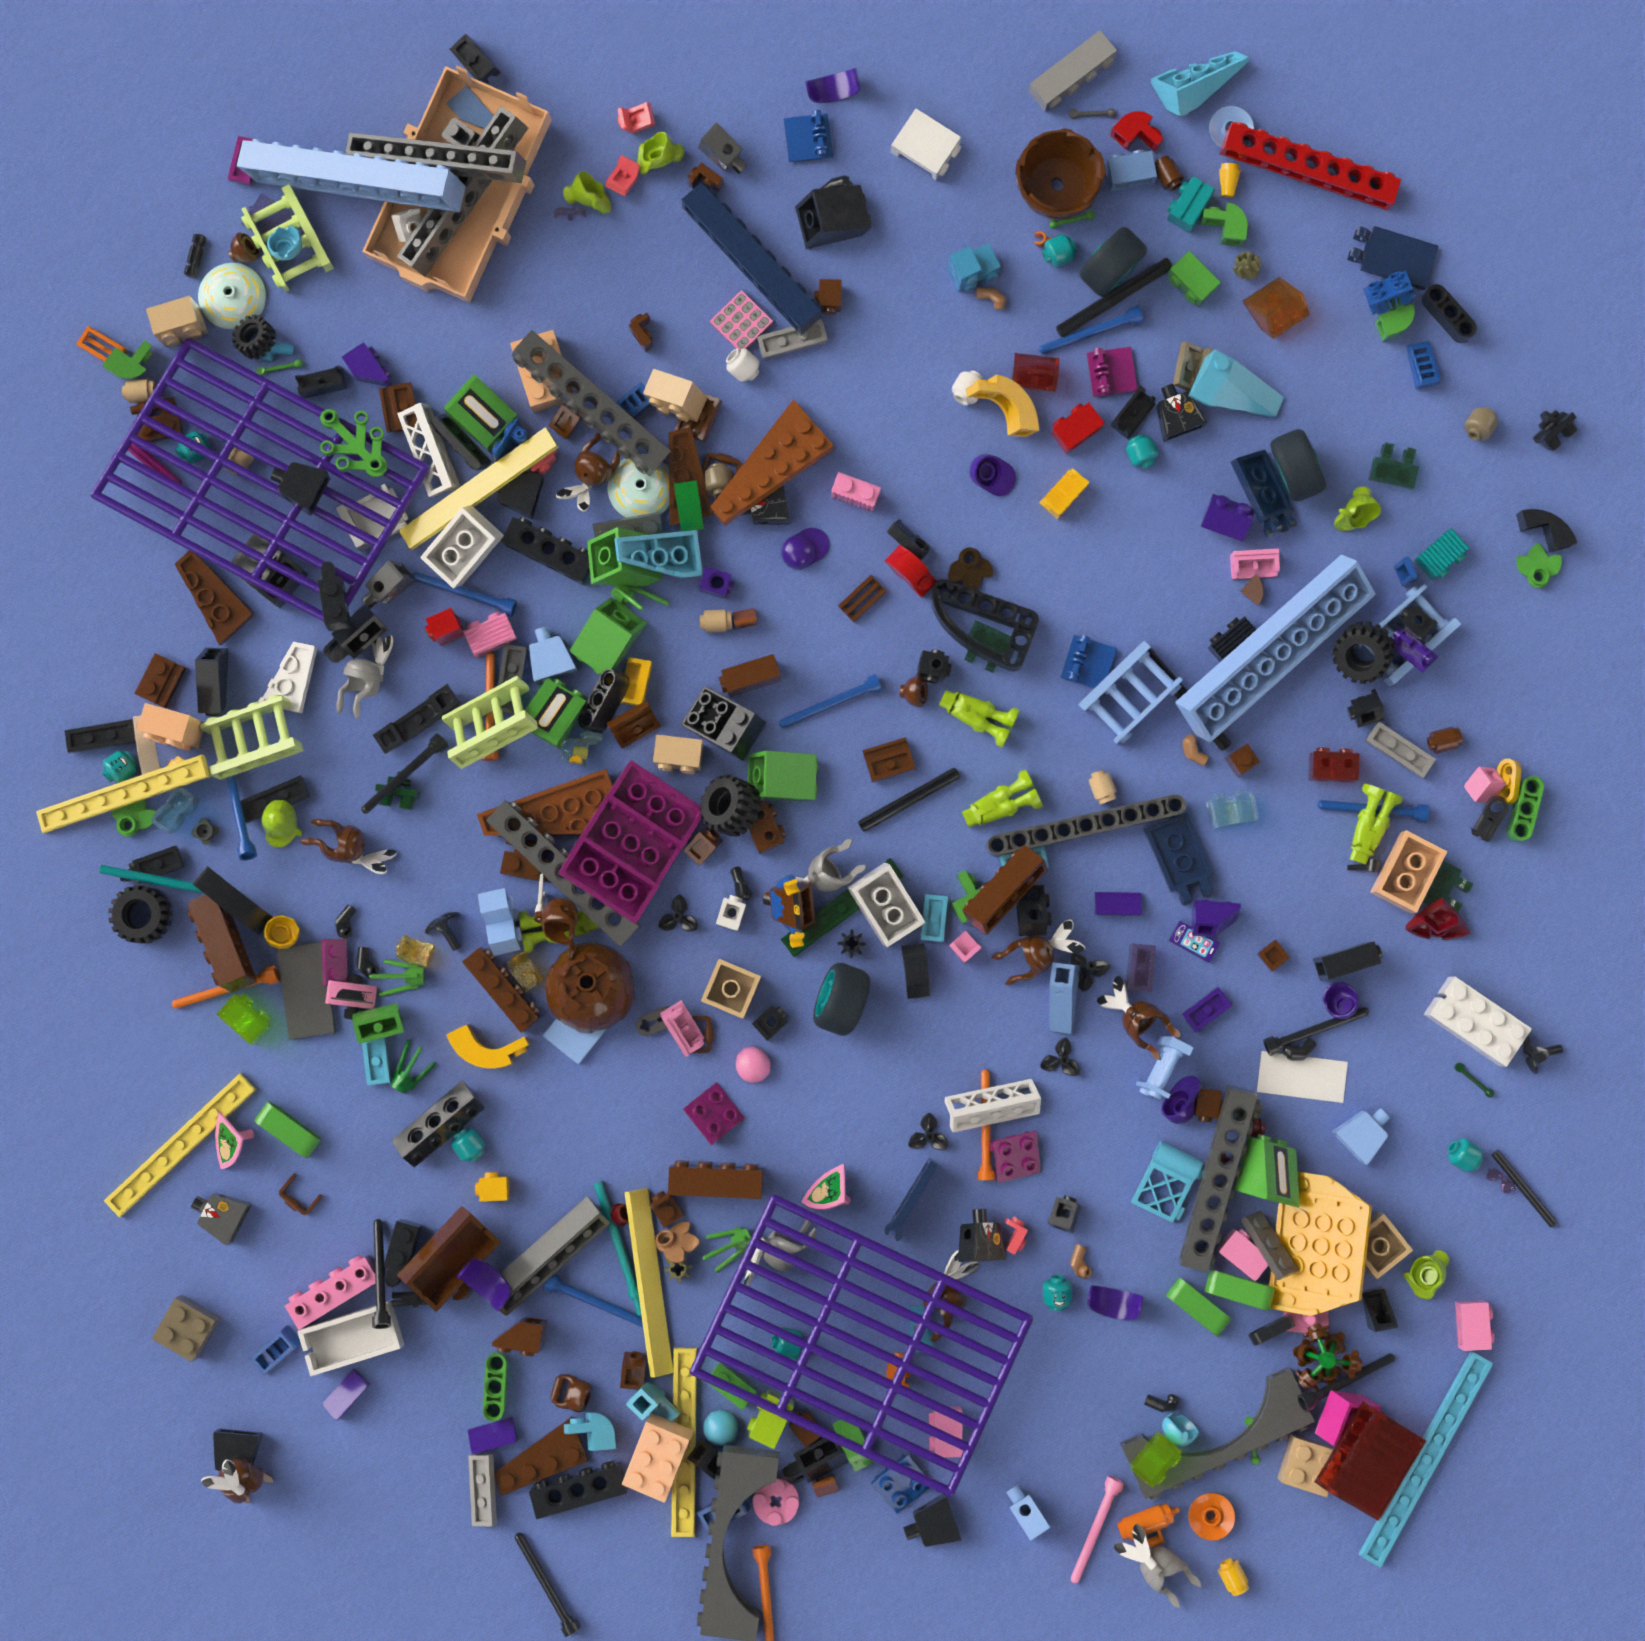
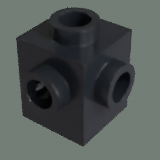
[916,649,952,684]

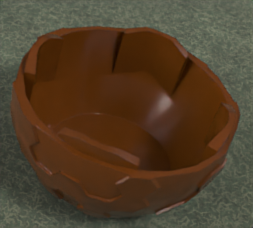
[1015,128,1106,220]
[545,942,635,1034]

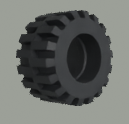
[1332,621,1395,684]
[700,774,761,837]
[108,885,173,944]

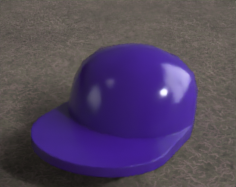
[969,454,1016,496]
[781,528,829,570]
[1161,1076,1201,1124]

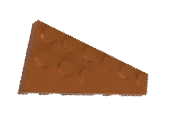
[711,399,834,526]
[477,768,612,836]

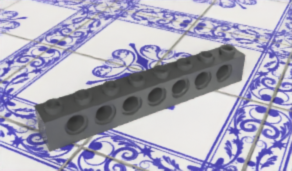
[397,106,529,277]
[345,132,526,183]
[512,330,671,476]
[486,800,641,947]
[1178,1085,1260,1273]

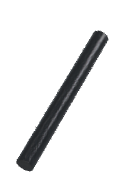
[1491,1150,1557,1228]

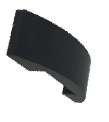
[373,684,460,754]
[193,866,273,935]

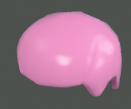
[735,1046,771,1083]

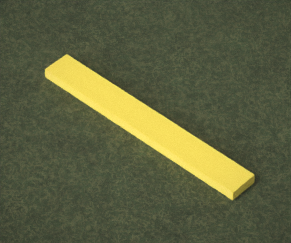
[399,427,559,550]
[36,755,211,833]
[104,1073,257,1218]
[625,1188,673,1377]
[671,1347,697,1537]

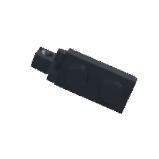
[120,845,185,883]

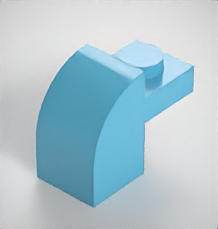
[626,1382,680,1421]
[564,1412,616,1451]

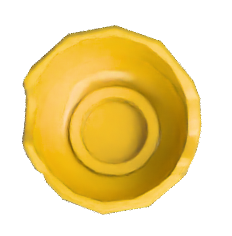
[264,915,300,950]

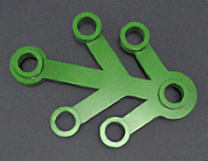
[320,409,387,477]

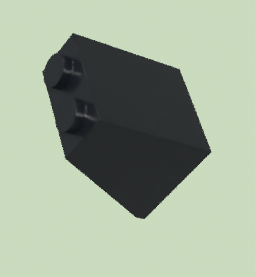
[795,185,871,249]

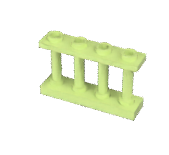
[241,184,334,292]
[442,676,538,769]
[199,695,304,780]

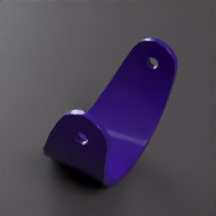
[806,68,861,103]
[456,1258,511,1312]
[1087,1285,1144,1321]

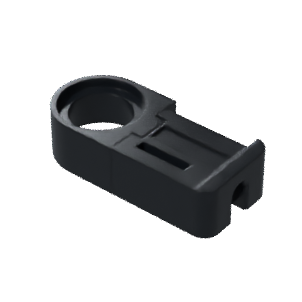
[887,519,930,560]
[1471,796,1508,842]
[1248,1313,1296,1346]

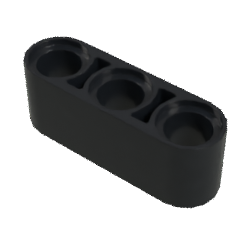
[1421,284,1477,343]
[578,669,630,734]

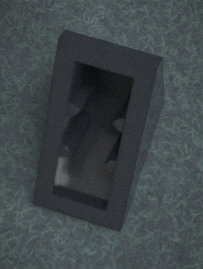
[1362,1289,1398,1332]

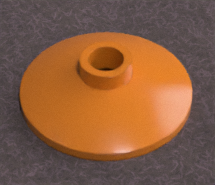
[1188,1493,1235,1540]

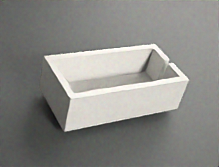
[1423,976,1532,1067]
[297,1300,405,1376]

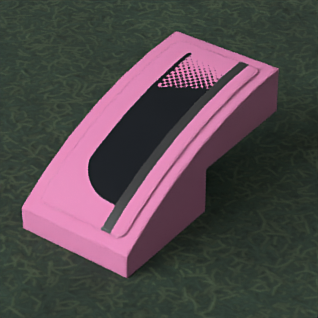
[325,980,377,1009]

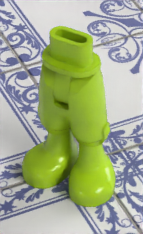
[939,690,1020,748]
[962,769,1043,828]
[1350,783,1404,865]
[518,910,599,953]

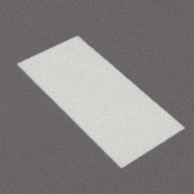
[1257,1051,1348,1103]

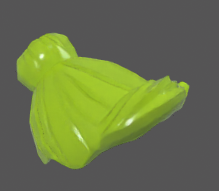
[637,132,684,175]
[563,171,611,214]
[1334,486,1381,531]
[261,800,302,848]
[1403,1250,1450,1300]

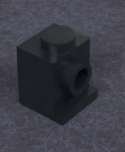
[1397,605,1438,641]
[1347,689,1384,728]
[752,1005,788,1041]
[1048,1195,1081,1234]
[687,1440,721,1480]

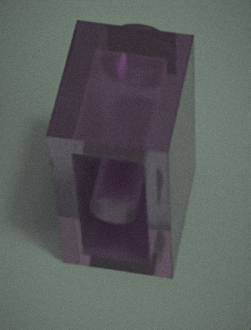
[1126,943,1156,992]

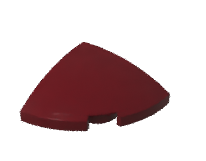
[1405,898,1471,940]

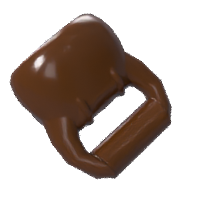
[550,1374,592,1413]

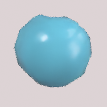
[267,225,302,261]
[704,1409,739,1447]
[1162,1412,1199,1446]

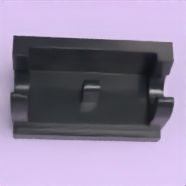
[450,33,501,84]
[295,365,347,399]
[1111,386,1156,439]

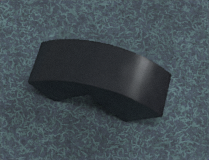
[1516,509,1577,553]

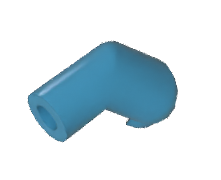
[261,342,293,362]

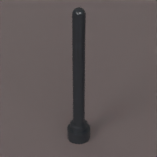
[361,733,449,814]
[1263,1007,1369,1056]
[372,1219,391,1329]
[1297,1353,1395,1413]
[515,1533,581,1637]

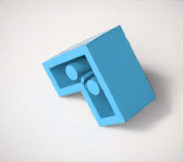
[947,243,1001,292]

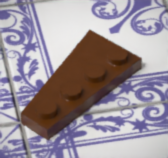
[669,427,714,527]
[175,550,254,646]
[494,1416,588,1496]

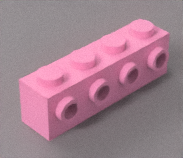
[285,1255,375,1330]

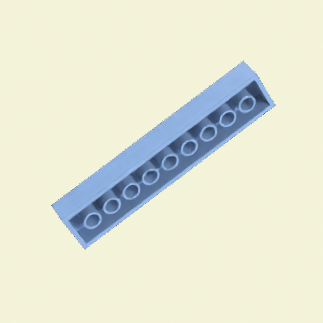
[237,139,466,212]
[1175,555,1376,742]

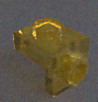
[396,935,436,968]
[507,951,544,992]

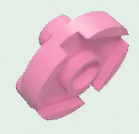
[753,1477,799,1526]

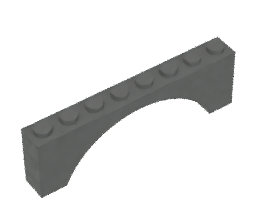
[1120,1367,1315,1499]
[697,1445,780,1641]

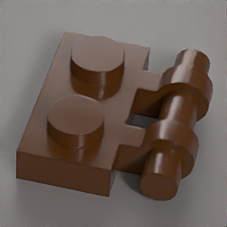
[130,397,184,442]
[500,839,552,882]

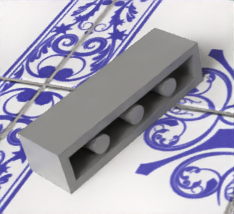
[1028,30,1117,112]

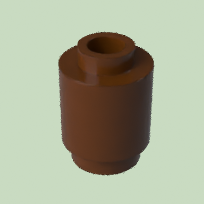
[1155,155,1184,191]
[1427,727,1463,754]

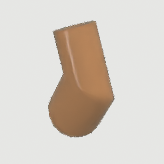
[976,287,1007,310]
[1182,734,1209,766]
[1070,1244,1092,1279]

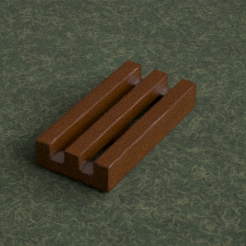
[838,575,886,623]

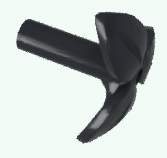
[658,894,698,932]
[425,912,461,951]
[1070,953,1110,992]
[1523,1035,1563,1074]
[1040,1037,1080,1076]
[908,1113,948,1150]

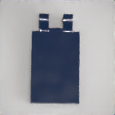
[1347,226,1438,290]
[1230,449,1297,538]
[1144,812,1214,906]
[884,1158,938,1241]

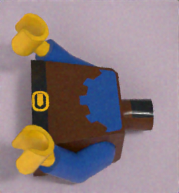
[763,874,816,948]

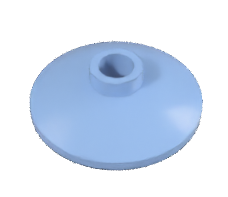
[1209,106,1254,147]

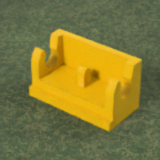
[1039,468,1089,519]
[621,657,652,706]

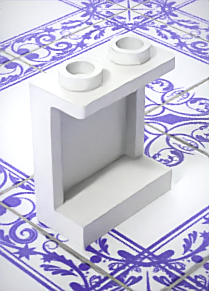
[891,109,962,180]
[336,484,409,552]

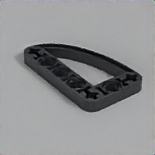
[931,579,1039,672]

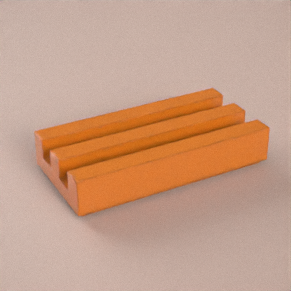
[76,326,128,362]

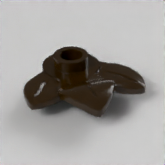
[948,547,993,590]

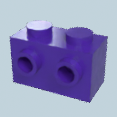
[1201,494,1254,542]

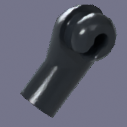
[820,175,853,189]
[730,866,752,900]
[335,904,357,939]
[356,947,379,979]
[1283,1038,1317,1061]
[1144,1394,1180,1412]

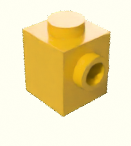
[475,1172,510,1202]

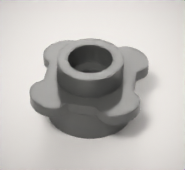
[191,818,219,845]

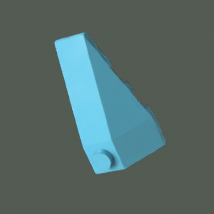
[1150,51,1249,116]
[1189,349,1284,418]
[614,530,703,578]

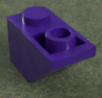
[342,342,392,387]
[1191,900,1241,937]

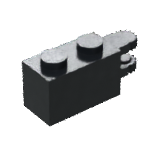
[318,561,352,631]
[323,604,387,664]
[384,1219,422,1288]
[782,1438,849,1485]

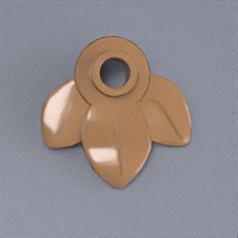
[655,1222,700,1263]

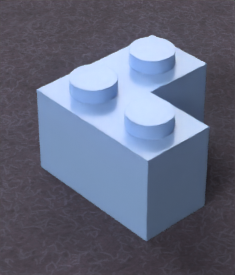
[478,888,523,956]

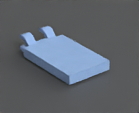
[543,982,607,1064]

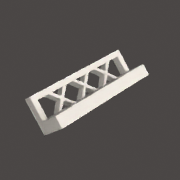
[398,403,461,498]
[945,1079,1041,1133]

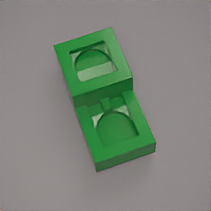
[674,480,704,532]

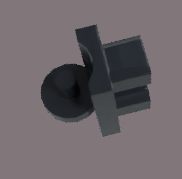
[1533,410,1577,451]

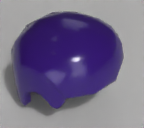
[1323,982,1360,1019]

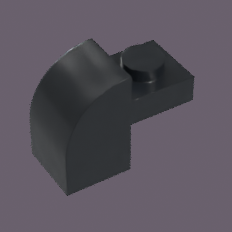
[901,943,930,999]

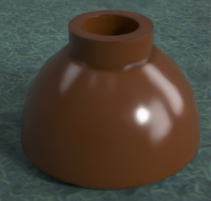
[228,232,259,263]
[899,676,928,708]

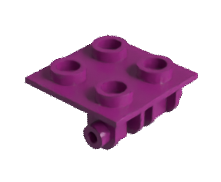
[1086,347,1137,397]
[683,1082,745,1145]
[989,1130,1041,1183]

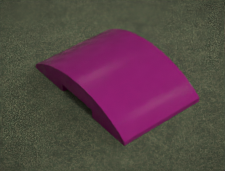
[558,760,702,924]

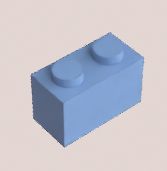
[1105,149,1157,192]

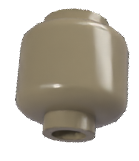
[1464,407,1498,441]
[704,463,734,498]

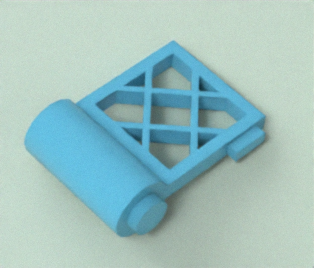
[1131,1141,1204,1223]

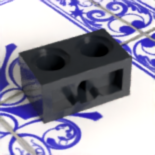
[1016,885,1052,936]

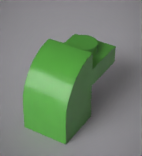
[1200,203,1248,247]
[1375,296,1415,342]
[102,340,153,380]
[951,870,981,924]
[832,1420,874,1472]

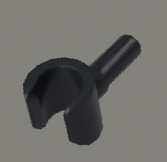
[1347,858,1380,872]

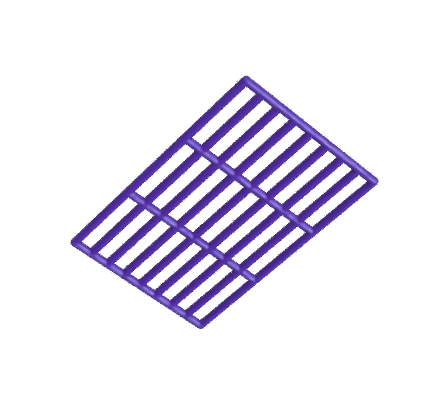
[90,338,430,622]
[690,1194,1033,1497]

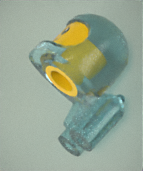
[561,731,603,768]

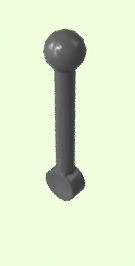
[1069,108,1116,119]

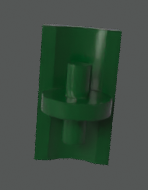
[375,771,420,810]

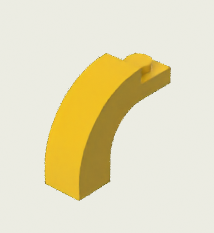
[966,375,1039,437]
[446,1024,531,1068]

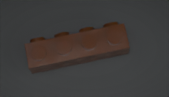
[963,845,1048,935]
[462,947,541,1033]

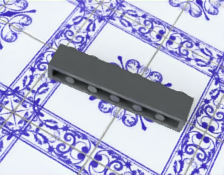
[499,1196,611,1316]

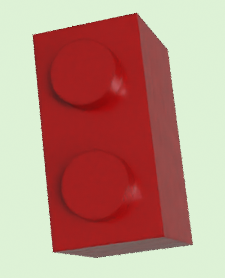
[1051,402,1105,455]
[425,607,465,646]

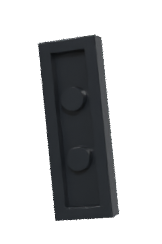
[430,413,491,471]
[64,719,136,754]
[241,775,311,824]

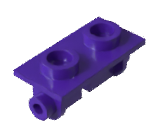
[1391,629,1438,673]

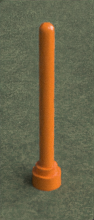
[481,652,499,761]
[172,965,280,1009]
[977,1069,996,1180]
[752,1544,774,1641]

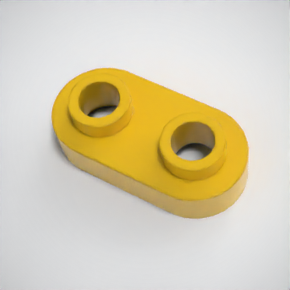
[1497,759,1522,805]

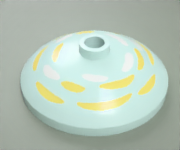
[198,263,266,330]
[607,454,670,518]

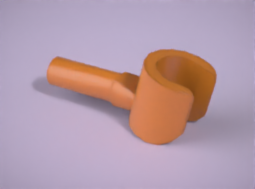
[1034,231,1051,248]

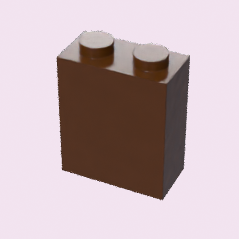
[718,654,781,698]

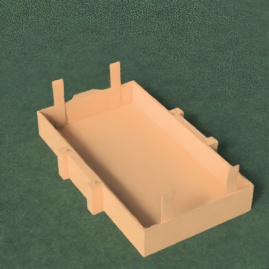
[362,65,552,303]

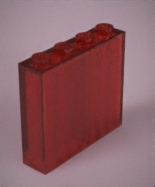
[1314,1401,1426,1521]

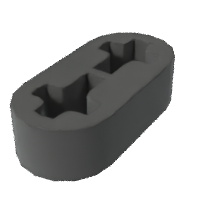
[636,1006,669,1036]

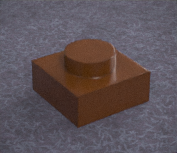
[1257,940,1290,972]

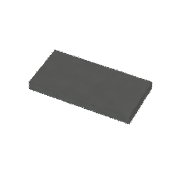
[277,942,336,1040]

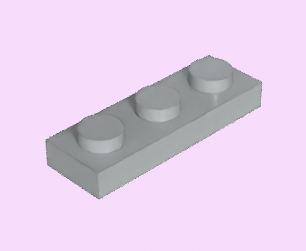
[757,319,828,360]
[1365,722,1436,779]
[468,1454,497,1527]

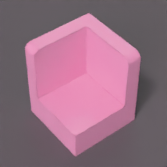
[1464,767,1506,803]
[949,931,982,963]

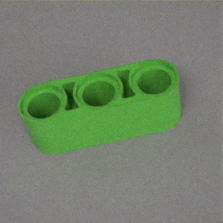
[1506,776,1544,842]
[254,1101,322,1159]
[1204,1269,1276,1311]
[1165,1277,1232,1337]
[483,1351,509,1422]

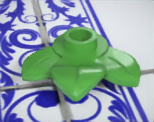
[1516,543,1562,588]
[111,800,157,837]

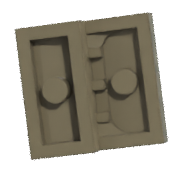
[1173,341,1214,392]

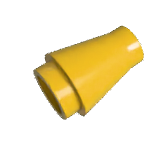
[1219,163,1241,197]

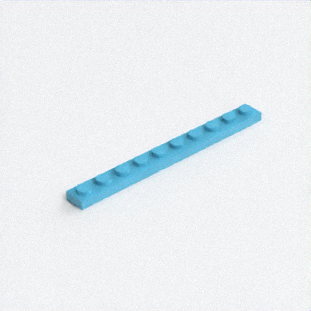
[1359,1351,1493,1568]

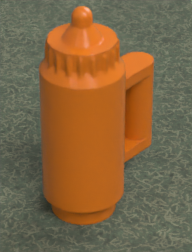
[1117,1503,1180,1548]

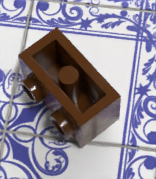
[748,800,787,854]

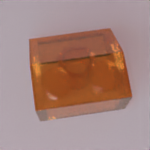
[1243,277,1310,339]

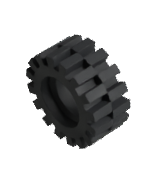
[231,315,276,359]

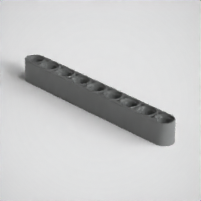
[986,795,1186,856]

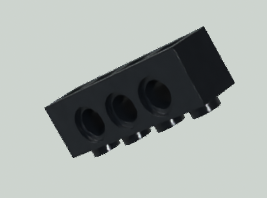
[500,517,590,585]
[391,1080,485,1168]
[529,1460,628,1520]

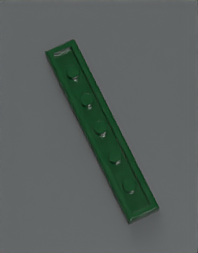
[780,858,903,957]

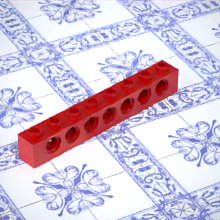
[1220,122,1401,210]

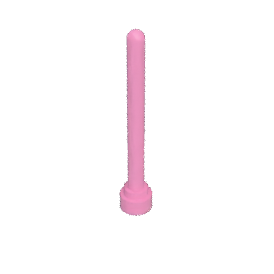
[1071,1475,1125,1584]

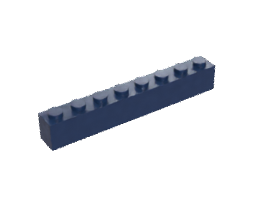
[681,182,821,335]

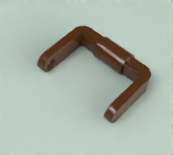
[702,453,741,476]
[692,1016,714,1053]
[279,1173,323,1215]

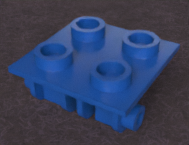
[784,110,833,162]
[1363,270,1416,315]
[492,418,530,462]
[1060,635,1117,688]
[871,1453,929,1514]

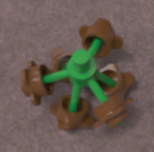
[1293,1323,1362,1391]

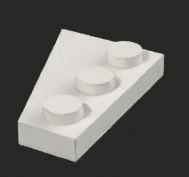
[258,642,318,714]

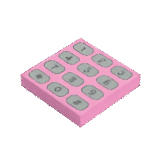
[710,290,773,349]

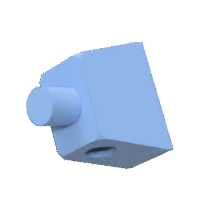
[529,627,577,684]
[1332,1109,1390,1165]
[1006,1485,1050,1541]

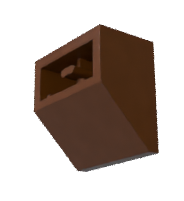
[492,1317,548,1357]

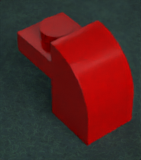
[1110,111,1164,152]
[884,545,937,598]

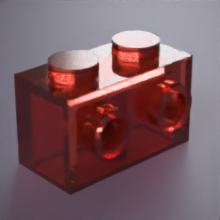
[1011,353,1059,392]
[1309,747,1360,783]

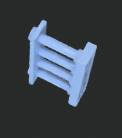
[1353,584,1461,687]
[1078,641,1182,744]
[1136,1036,1194,1100]

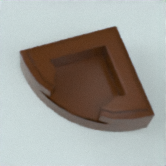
[1240,573,1264,606]

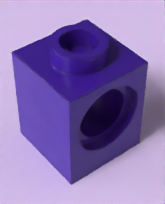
[699,566,735,599]

